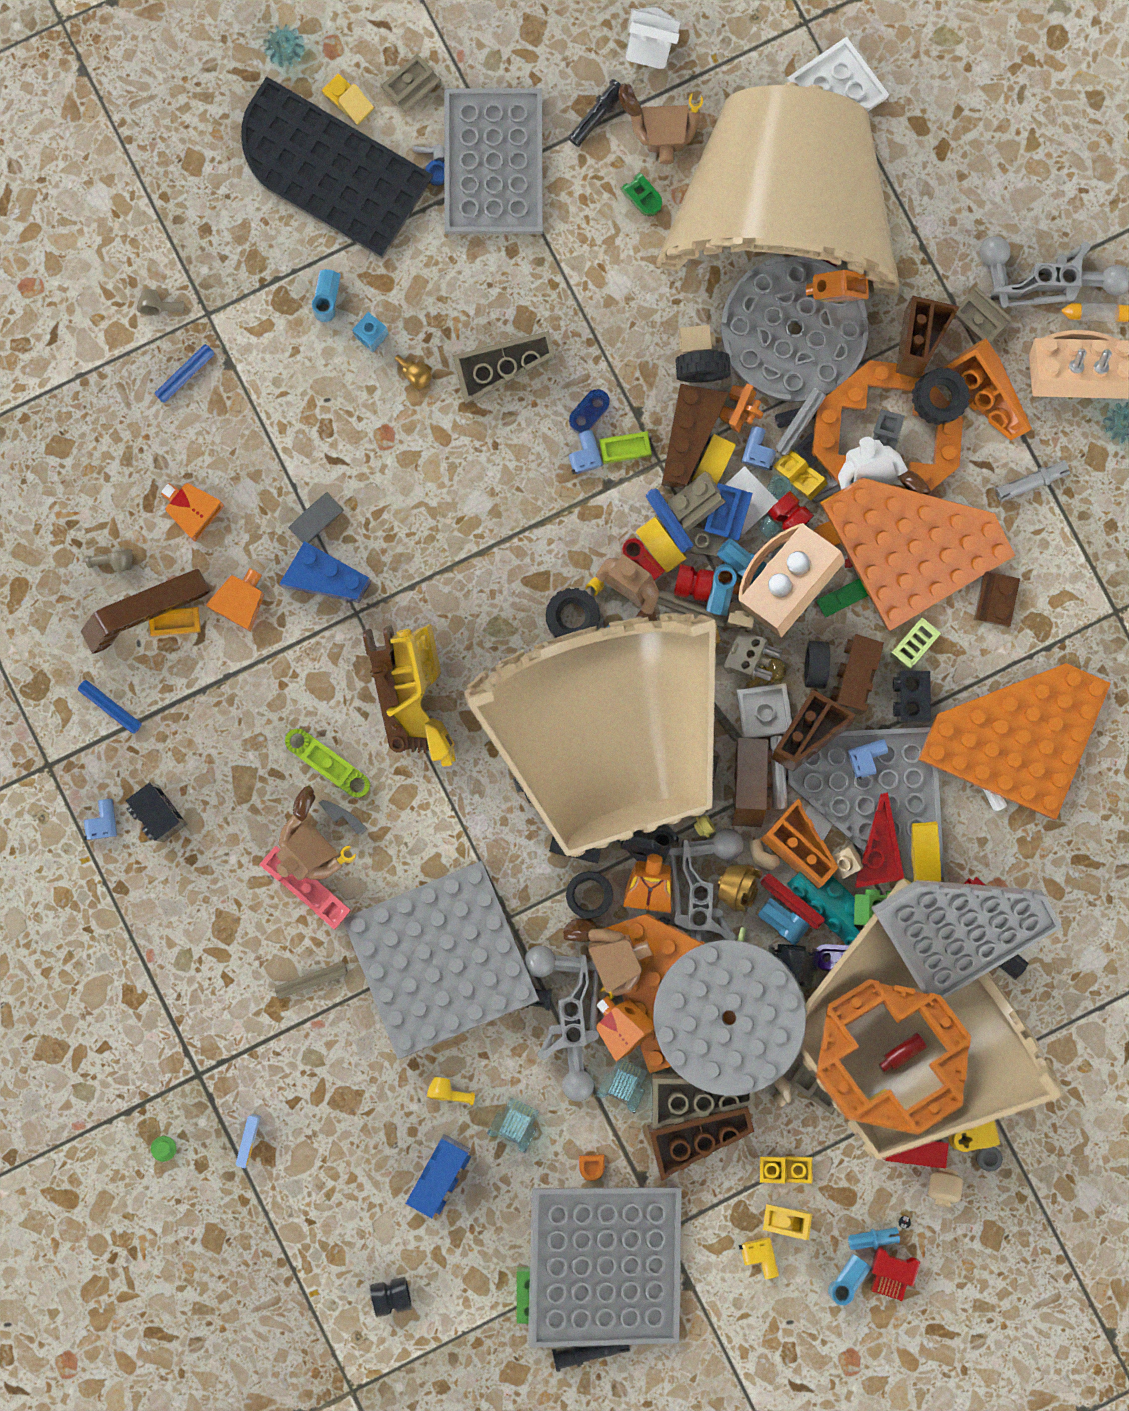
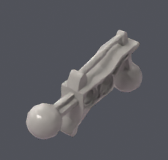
[980,236,1129,309]
[669,829,744,943]
[524,945,599,1102]

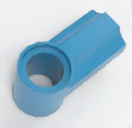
[312,269,341,322]
[717,538,767,585]
[706,564,737,616]
[757,898,810,946]
[828,1254,872,1305]

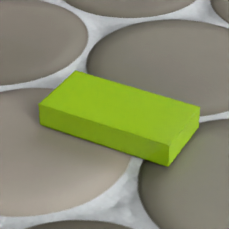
[599,431,652,465]

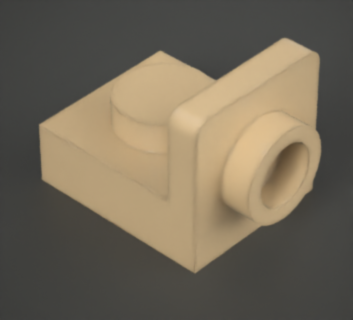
[726,602,754,632]
[832,845,863,879]

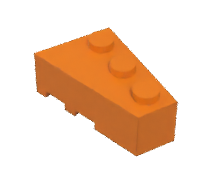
[760,798,839,889]

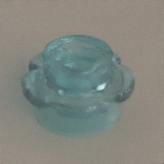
[767,475,792,499]
[759,516,781,538]

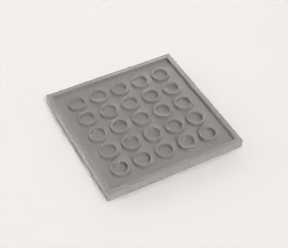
[343,861,539,1060]
[528,1187,681,1348]

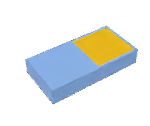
[236,1114,261,1168]

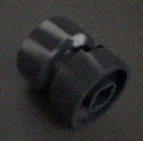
[370,1277,412,1318]

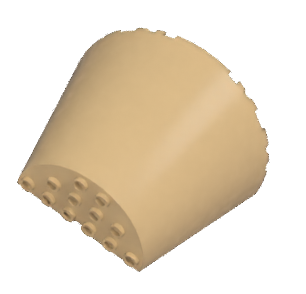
[656,82,900,296]
[465,613,716,857]
[800,879,1064,1160]

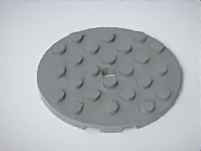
[721,256,868,402]
[654,940,807,1096]

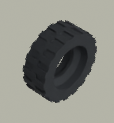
[675,350,731,383]
[912,367,970,425]
[546,587,600,638]

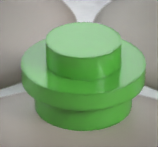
[151,1136,177,1162]

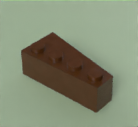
[661,384,729,489]
[647,1106,754,1181]

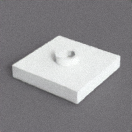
[725,466,778,536]
[736,683,792,739]

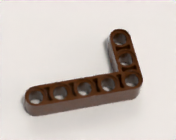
[81,569,211,654]

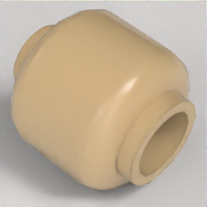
[928,1168,963,1208]

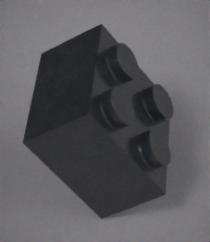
[125,782,188,842]

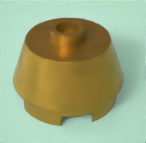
[718,864,762,913]

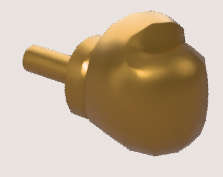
[394,354,432,390]

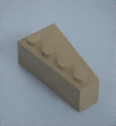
[453,331,555,406]
[652,1073,755,1129]

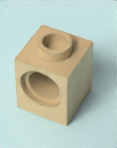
[678,325,716,354]

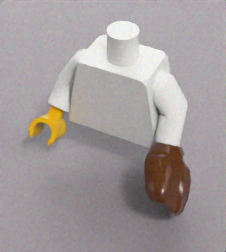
[838,437,931,495]

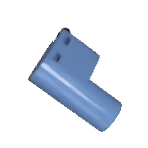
[741,426,776,471]
[568,430,603,475]
[847,739,888,781]
[84,799,117,840]

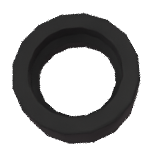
[804,640,830,689]
[566,871,613,919]

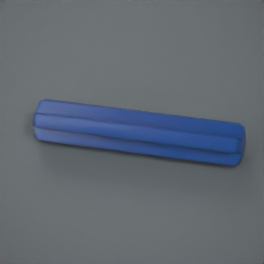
[155,344,214,403]
[646,488,693,553]
[78,680,142,734]

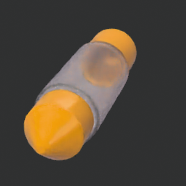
[1061,302,1129,323]

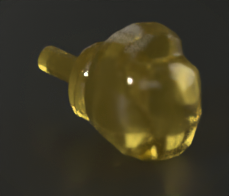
[746,657,787,688]

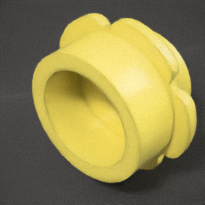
[694,814,716,838]

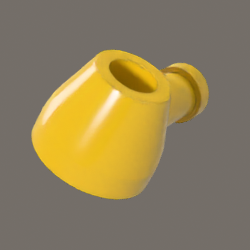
[427,1077,475,1105]

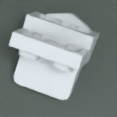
[626,7,680,69]

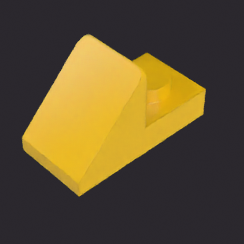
[321,73,374,126]
[763,1204,812,1240]

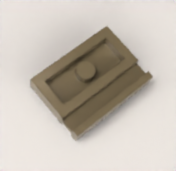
[381,53,441,114]
[955,286,1012,343]
[668,472,726,531]

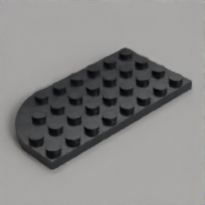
[241,76,433,259]

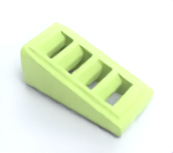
[889,617,941,670]

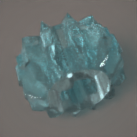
[263,24,305,68]
[1103,402,1129,445]

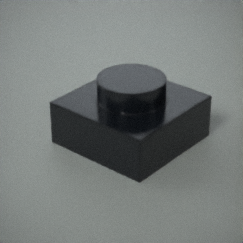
[793,433,818,467]

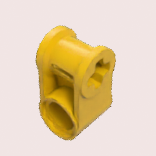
[948,1120,1001,1152]

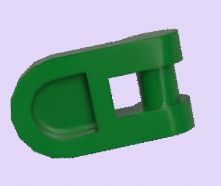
[620,172,662,217]

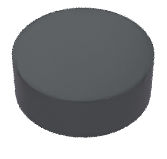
[976,1147,1003,1172]

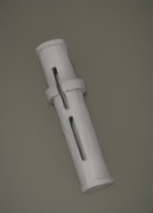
[995,460,1070,503]

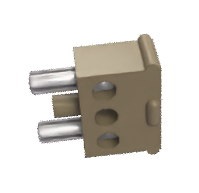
[724,628,782,681]

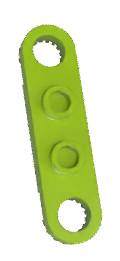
[285,728,371,798]

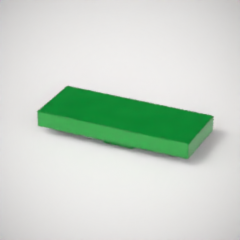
[816,578,869,618]

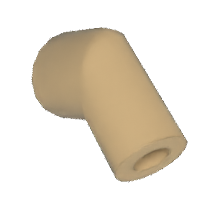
[748,839,780,870]
[773,1075,792,1107]

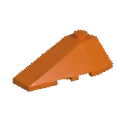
[943,338,1032,441]

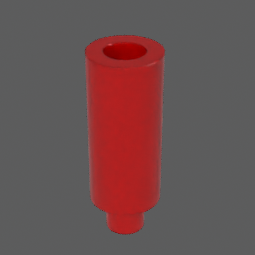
[878,1032,927,1072]

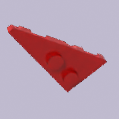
[855,792,904,888]

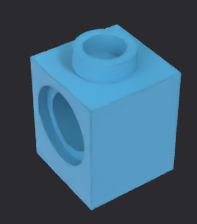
[352,312,389,353]

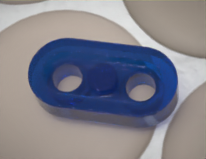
[569,389,610,434]

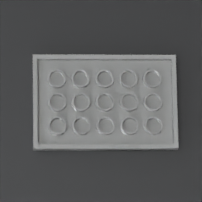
[444,88,543,234]

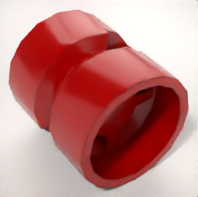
[767,491,814,531]
[673,564,714,603]

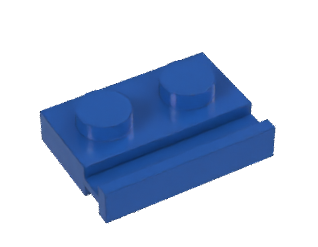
[704,483,753,541]

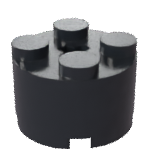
[768,944,819,987]

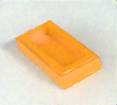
[149,607,201,637]

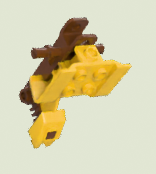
[363,624,456,767]

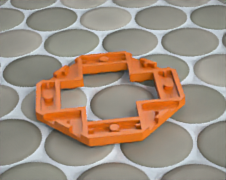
[812,360,963,491]
[816,979,971,1135]

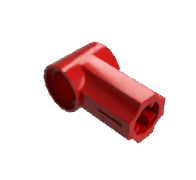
[621,538,665,581]

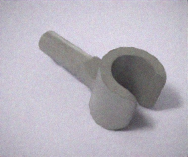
[413,144,445,162]

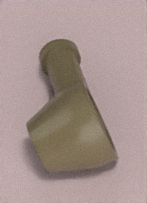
[137,289,184,316]
[86,549,133,572]

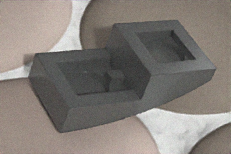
[873,409,905,450]
[288,492,344,543]
[319,800,368,835]

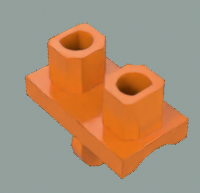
[719,383,764,433]

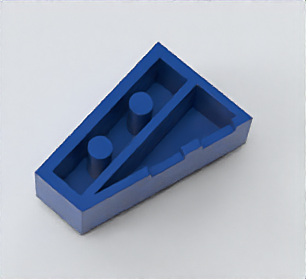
[279,541,371,603]
[405,1134,472,1219]

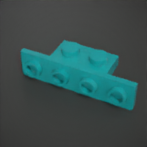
[787,871,860,945]

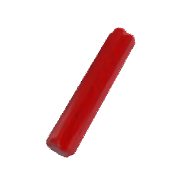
[760,873,825,930]

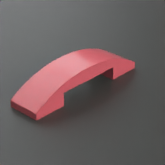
[259,845,351,930]

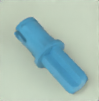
[848,1227,900,1250]

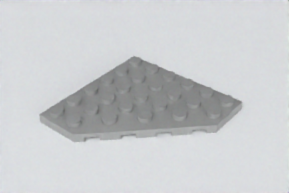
[787,727,945,879]
[872,880,1062,999]

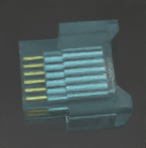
[595,1059,647,1113]
[487,1096,540,1153]

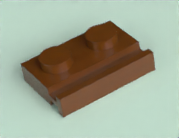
[974,571,1020,628]

